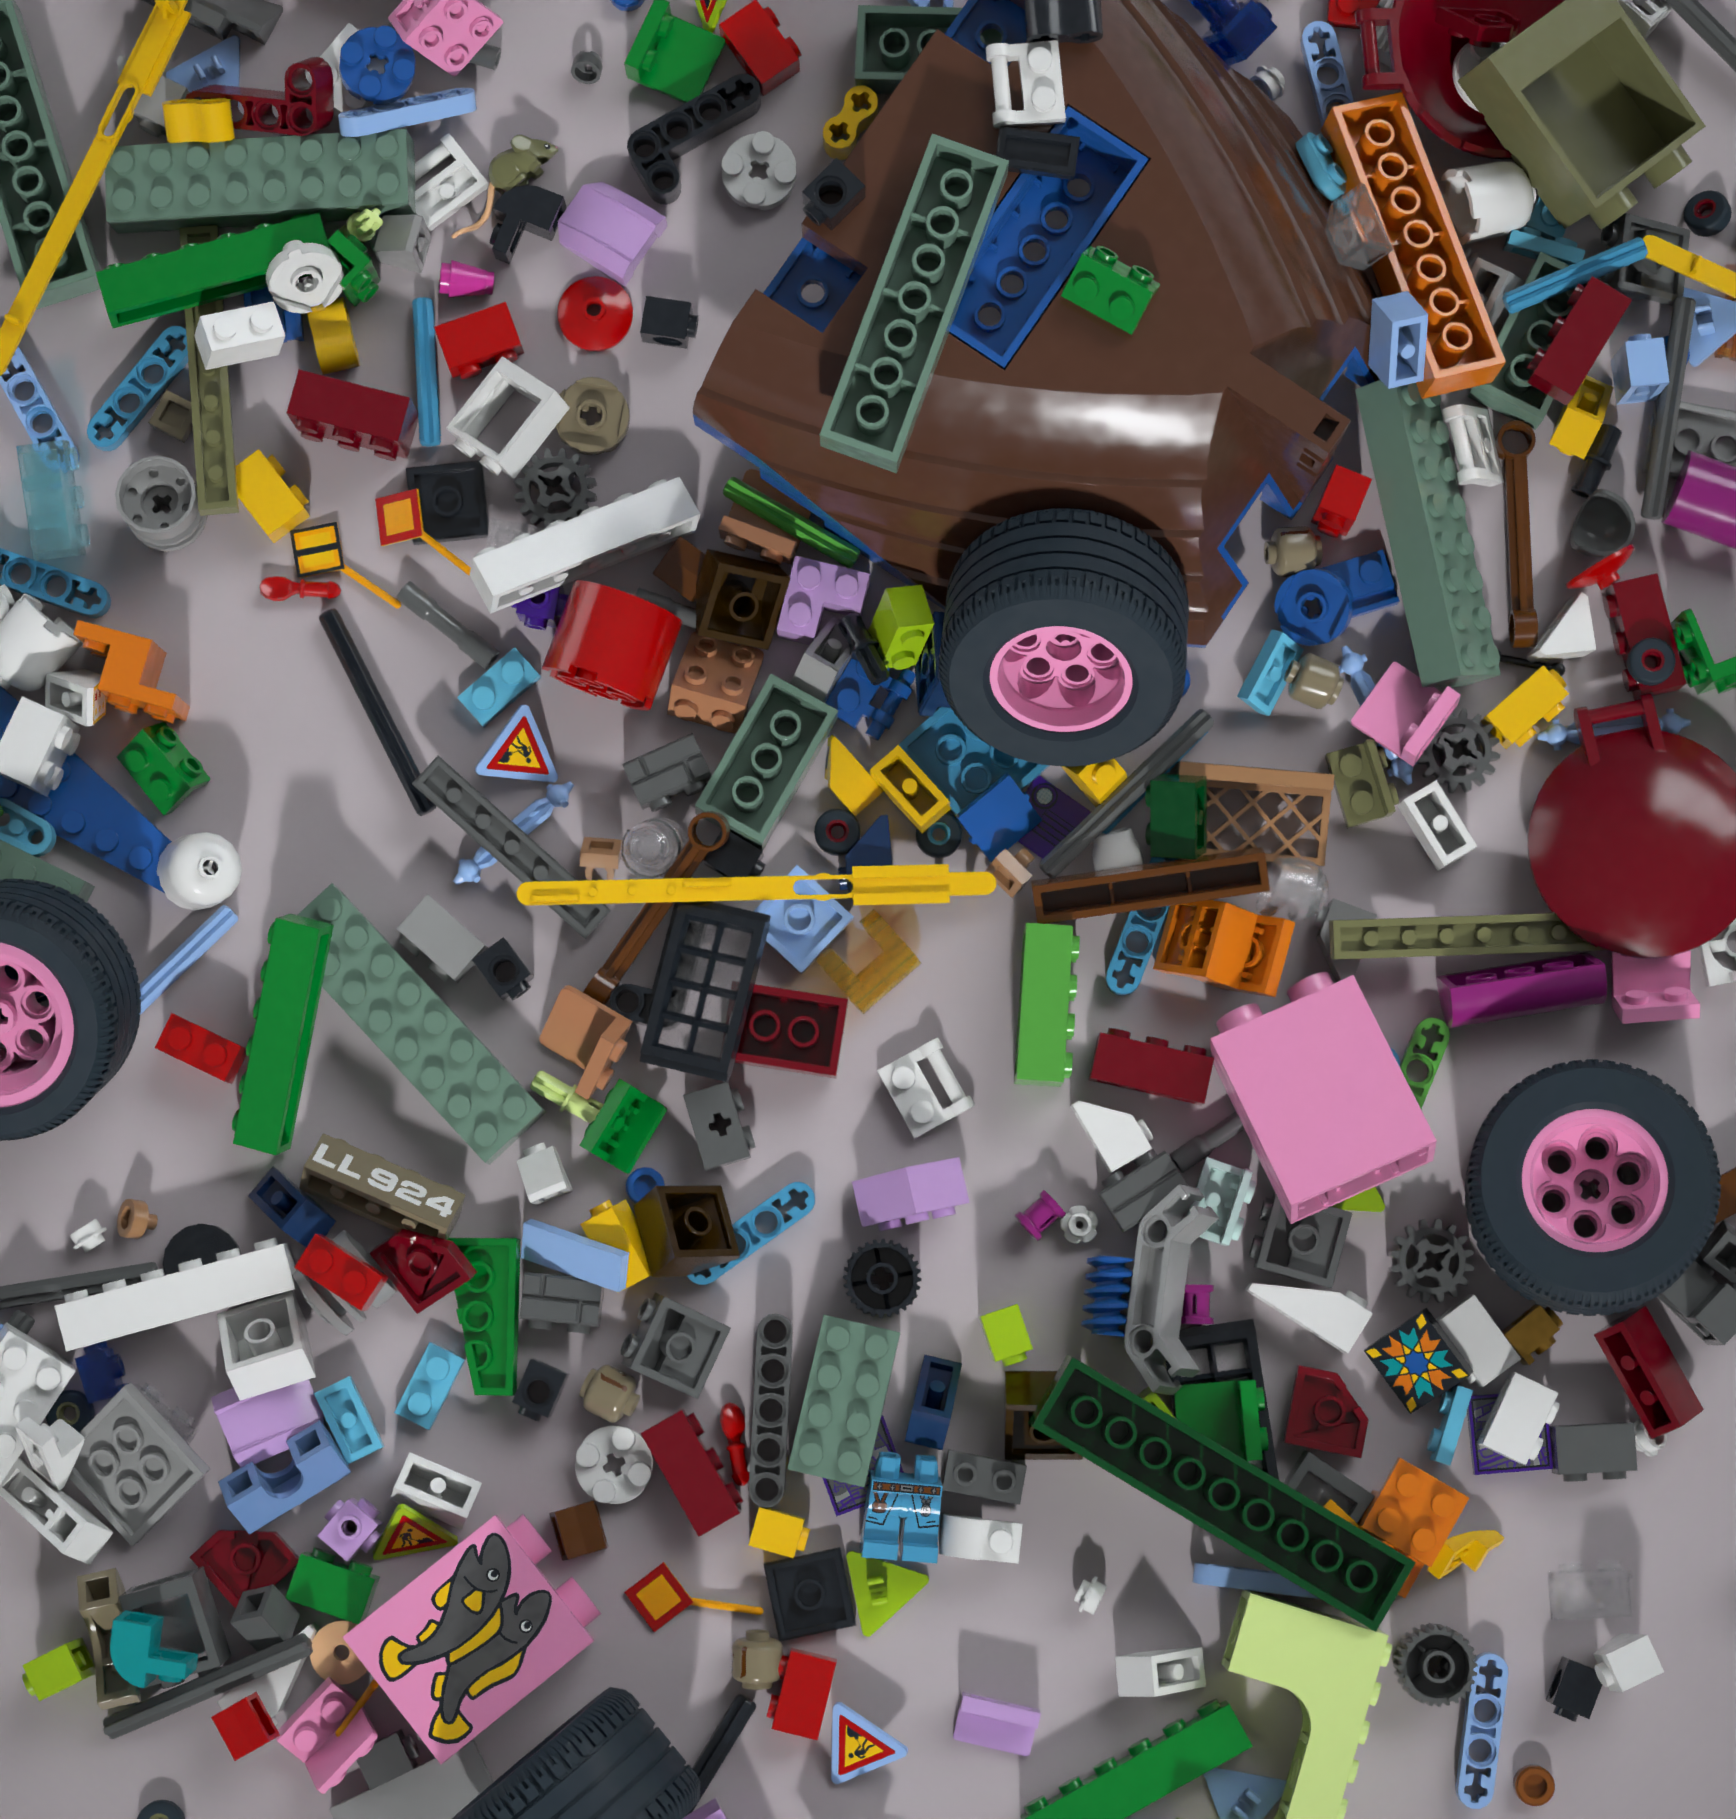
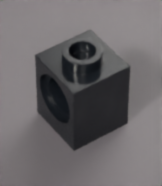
[802,158,866,231]
[640,296,699,349]
[703,830,766,877]
[472,937,534,1001]
[512,1358,570,1422]
[1546,1656,1602,1722]

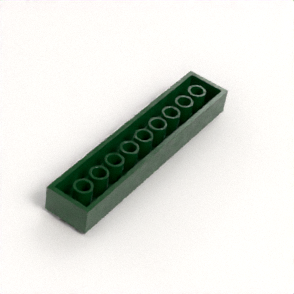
[1028,1354,1416,1632]

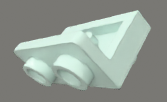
[1186,1157,1257,1246]

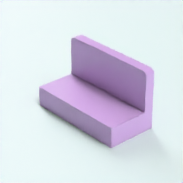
[953,1692,1041,1756]

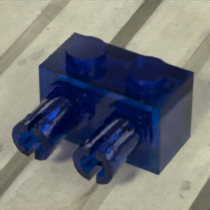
[1188,0,1277,66]

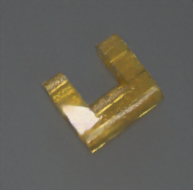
[815,909,922,1015]

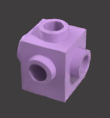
[317,1497,383,1561]

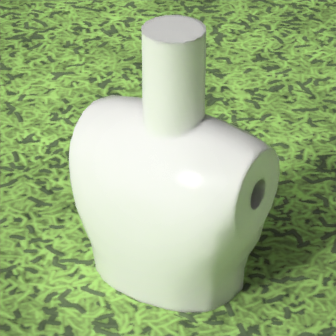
[1092,827,1144,871]

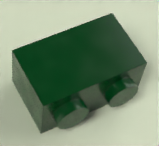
[1145,774,1207,859]

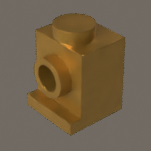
[1501,1305,1563,1365]

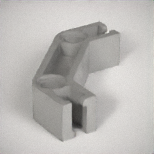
[1124,1184,1219,1395]

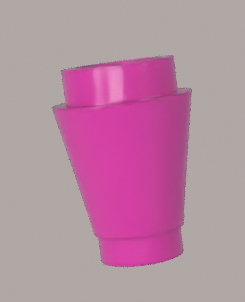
[439,260,494,298]

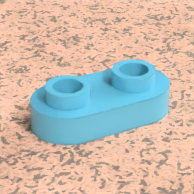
[1296,132,1347,201]
[0,798,56,857]

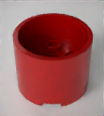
[541,580,683,711]

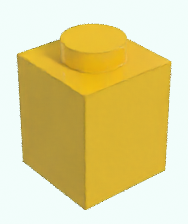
[748,1506,810,1558]

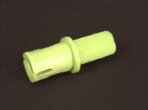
[339,207,384,242]
[530,1071,604,1124]

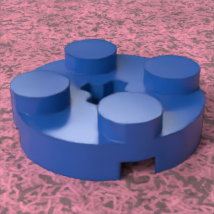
[339,25,416,105]
[1274,568,1353,646]

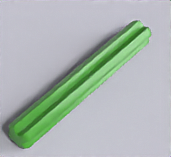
[723,477,860,568]

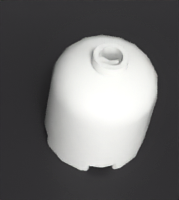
[1441,162,1536,245]
[0,593,83,692]
[157,832,242,910]

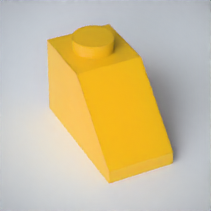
[1549,375,1614,459]
[1061,759,1127,807]

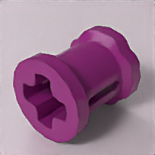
[1014,1190,1066,1241]
[1181,1284,1214,1324]

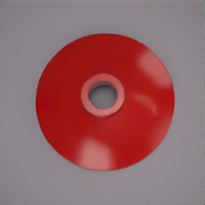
[557,276,633,351]
[1565,544,1635,590]

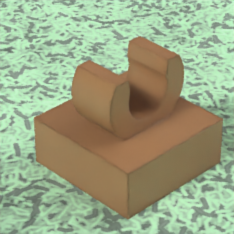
[580,837,623,880]
[985,847,1035,898]

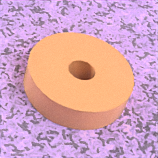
[310,1620,368,1685]

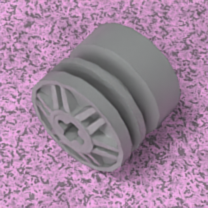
[115,456,208,552]
[292,1230,398,1336]

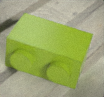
[868,585,935,670]
[979,1304,1033,1367]
[22,1637,95,1701]

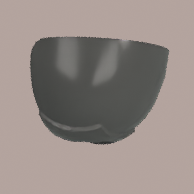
[1570,489,1635,557]

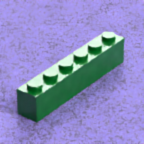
[95,213,330,329]
[232,914,334,1155]
[1020,1699,1253,1819]

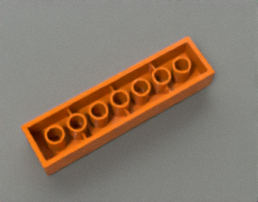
[1320,92,1506,399]

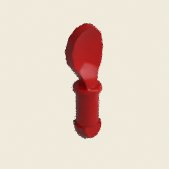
[259,576,341,601]
[720,1402,750,1486]

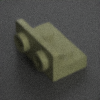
[1325,738,1399,829]

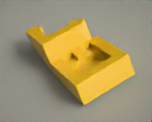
[825,735,884,816]
[1427,1530,1505,1580]

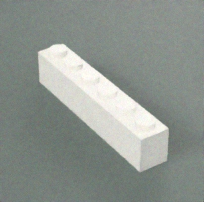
[470,477,700,614]
[54,1237,300,1352]

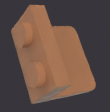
[718,469,812,565]
[667,632,764,734]
[539,985,633,1100]

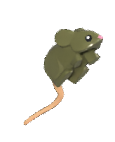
[451,135,558,239]

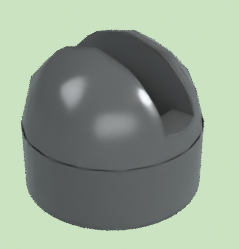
[571,51,603,84]

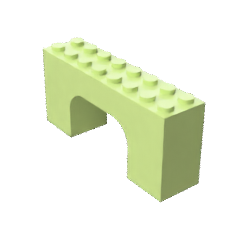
[1176,1589,1392,1819]

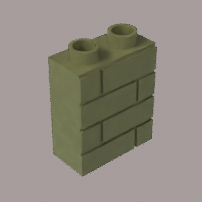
[1457,0,1706,230]

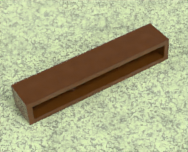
[1031,847,1270,924]

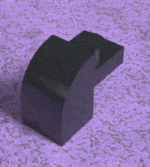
[490,185,567,264]

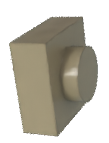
[148,390,193,443]

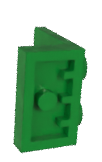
[624,0,725,103]

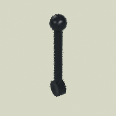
[1498,650,1565,676]

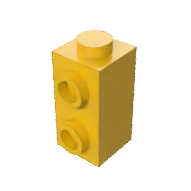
[1480,665,1569,750]
[580,1199,651,1293]

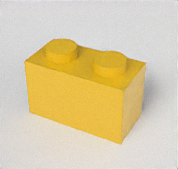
[236,449,310,543]
[870,744,951,834]

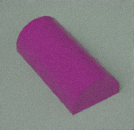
[1661,450,1736,549]
[1436,952,1607,1028]

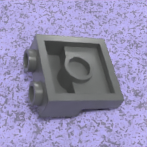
[1597,213,1690,306]
[1249,1192,1352,1288]
[621,1292,731,1399]

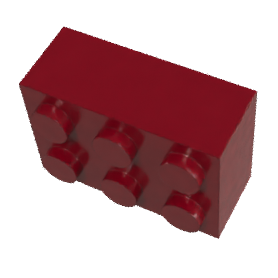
[286,369,418,461]
[720,981,849,1079]

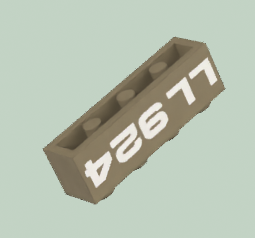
[299,1133,465,1240]

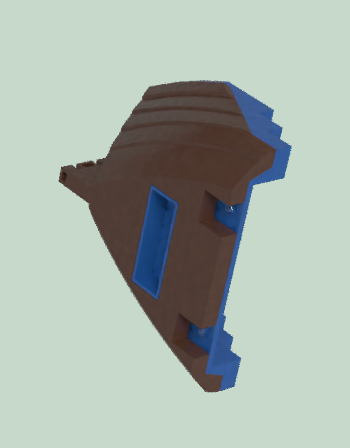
[693,0,1383,648]

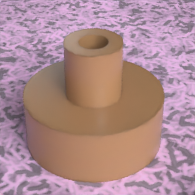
[117,1199,158,1239]

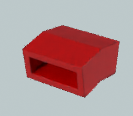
[211,1691,280,1761]

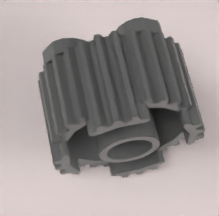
[1393,1623,1478,1707]

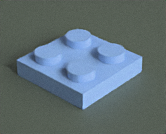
[754,865,854,974]

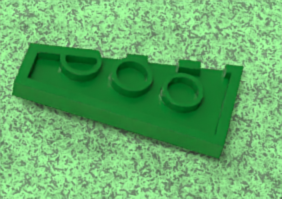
[447,1238,520,1396]

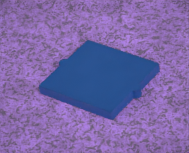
[955,773,1042,863]

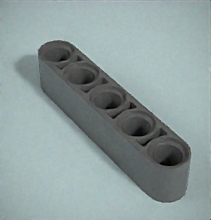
[749,1314,793,1508]

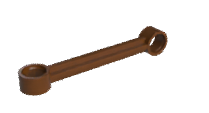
[1495,421,1538,648]
[583,811,730,1005]

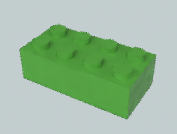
[1014,923,1080,1087]

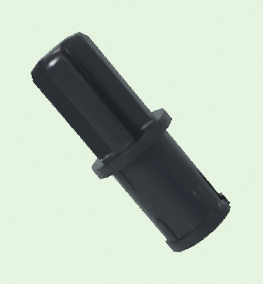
[1571,424,1622,499]
[838,613,890,685]

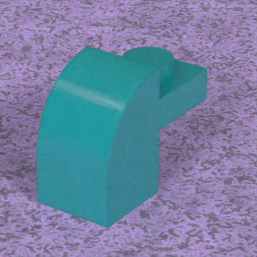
[110,1610,198,1688]

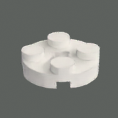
[721,131,796,210]
[266,240,344,314]
[575,1425,654,1504]

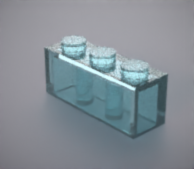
[16,440,90,561]

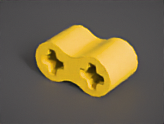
[823,85,878,160]
[162,98,235,143]
[307,297,360,375]

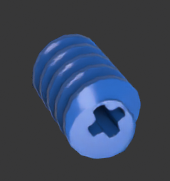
[1081,1255,1134,1337]

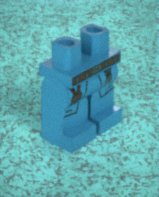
[859,1451,943,1564]

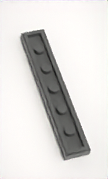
[412,755,611,939]

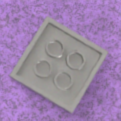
[69,1382,210,1546]

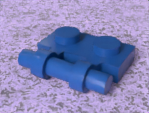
[825,658,915,741]

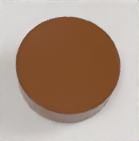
[1513,1765,1555,1806]

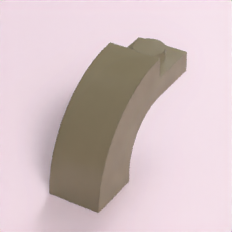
[77,1568,141,1710]

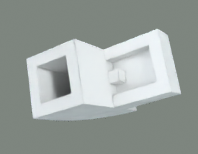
[939,1513,1023,1564]

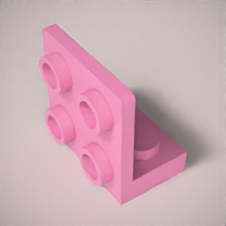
[388,0,503,76]
[1351,662,1461,766]
[1612,950,1700,1024]
[276,1676,378,1794]

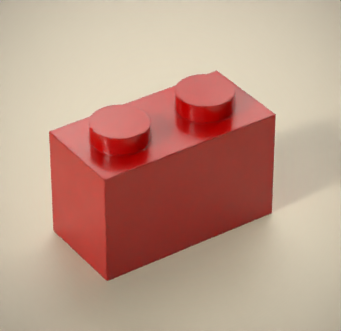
[719,0,802,96]
[434,302,524,379]
[1311,464,1372,538]
[155,1013,246,1084]
[294,1234,389,1311]
[766,1648,837,1741]

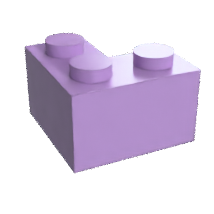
[777,556,870,645]
[852,1157,970,1231]

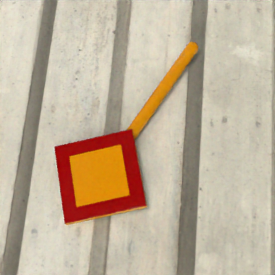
[375,488,471,575]
[624,1562,764,1632]

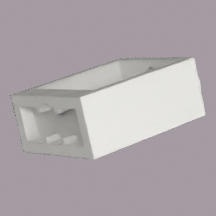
[446,356,570,479]

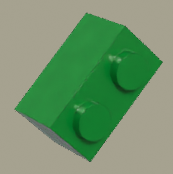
[285,1547,380,1624]

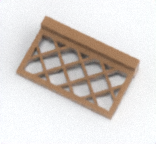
[1176,761,1334,866]

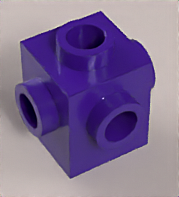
[511,586,569,630]

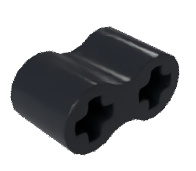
[1024,0,1103,43]

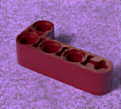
[185,57,334,136]

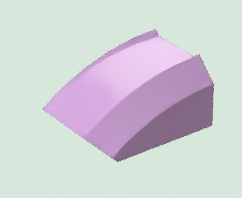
[558,182,667,287]
[211,1379,324,1468]

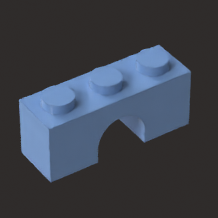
[218,1420,351,1534]

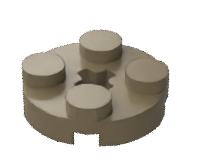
[555,377,630,455]

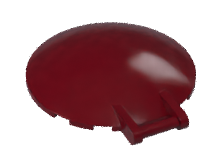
[1355,0,1565,159]
[1527,693,1736,958]

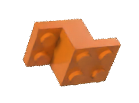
[73,620,190,724]
[1153,900,1295,997]
[1357,1457,1469,1599]

